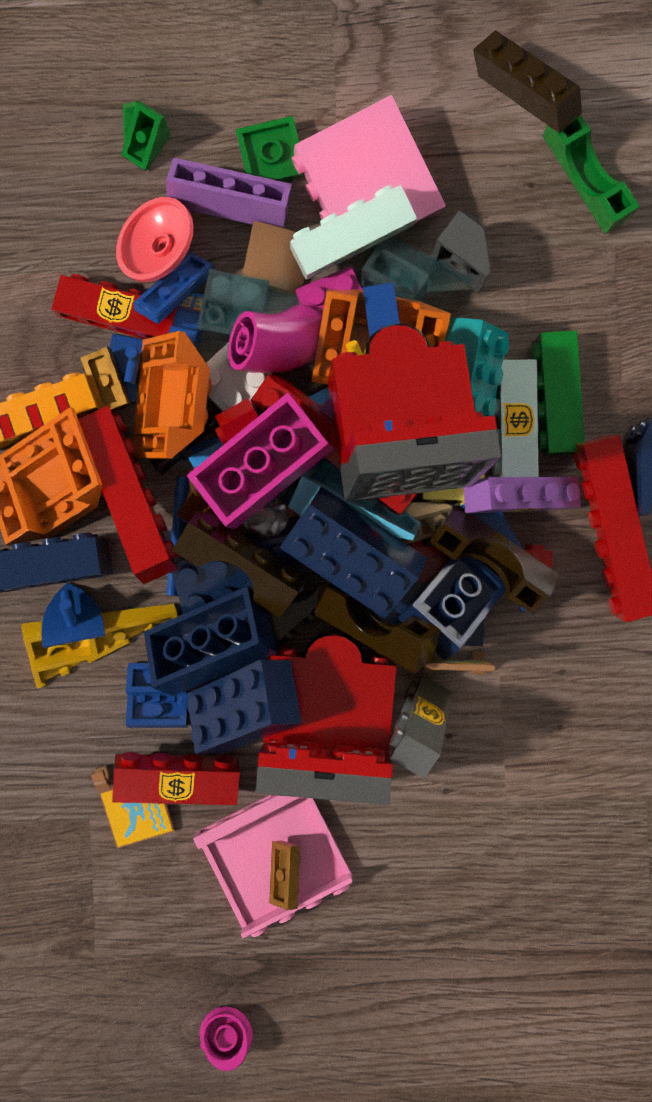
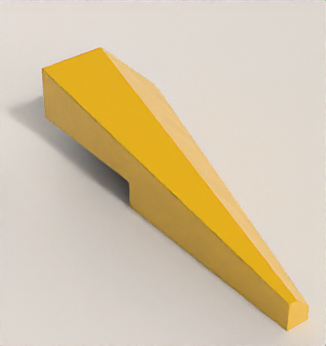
[21,603,178,689]

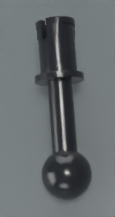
[150,410,221,475]

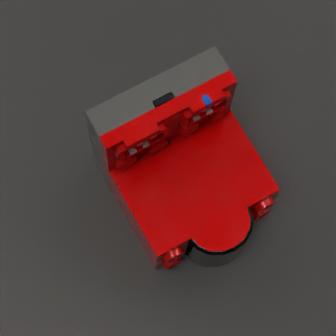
[327,324,501,502]
[255,630,396,805]

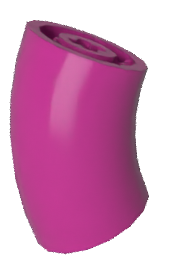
[228,305,322,373]

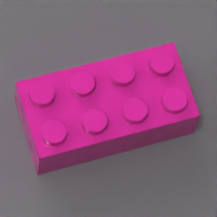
[186,393,334,529]

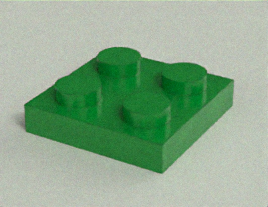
[235,116,305,182]

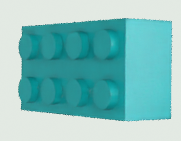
[445,317,509,417]

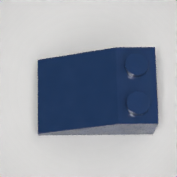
[624,416,652,517]
[398,557,506,661]

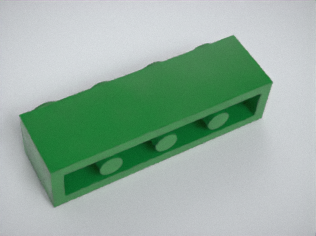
[531,330,585,457]

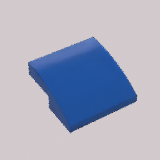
[125,663,189,728]

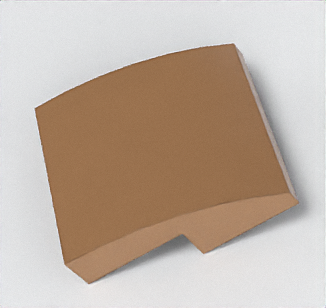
[241,221,305,296]

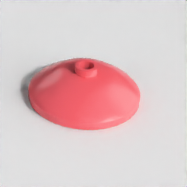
[116,197,194,282]

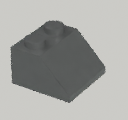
[431,210,491,293]

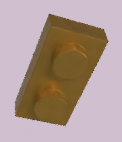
[80,347,131,411]
[269,840,301,911]

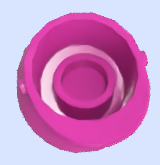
[199,1006,253,1071]

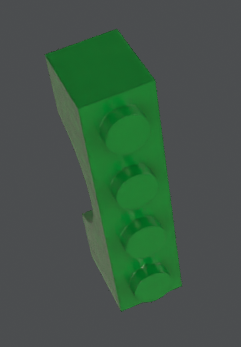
[542,115,640,234]

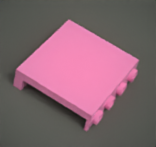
[292,95,446,261]
[193,795,353,938]

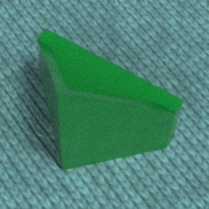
[121,100,171,171]

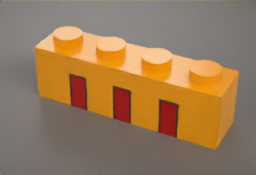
[0,372,99,449]

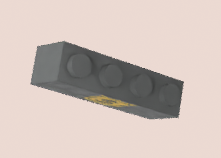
[389,675,454,779]

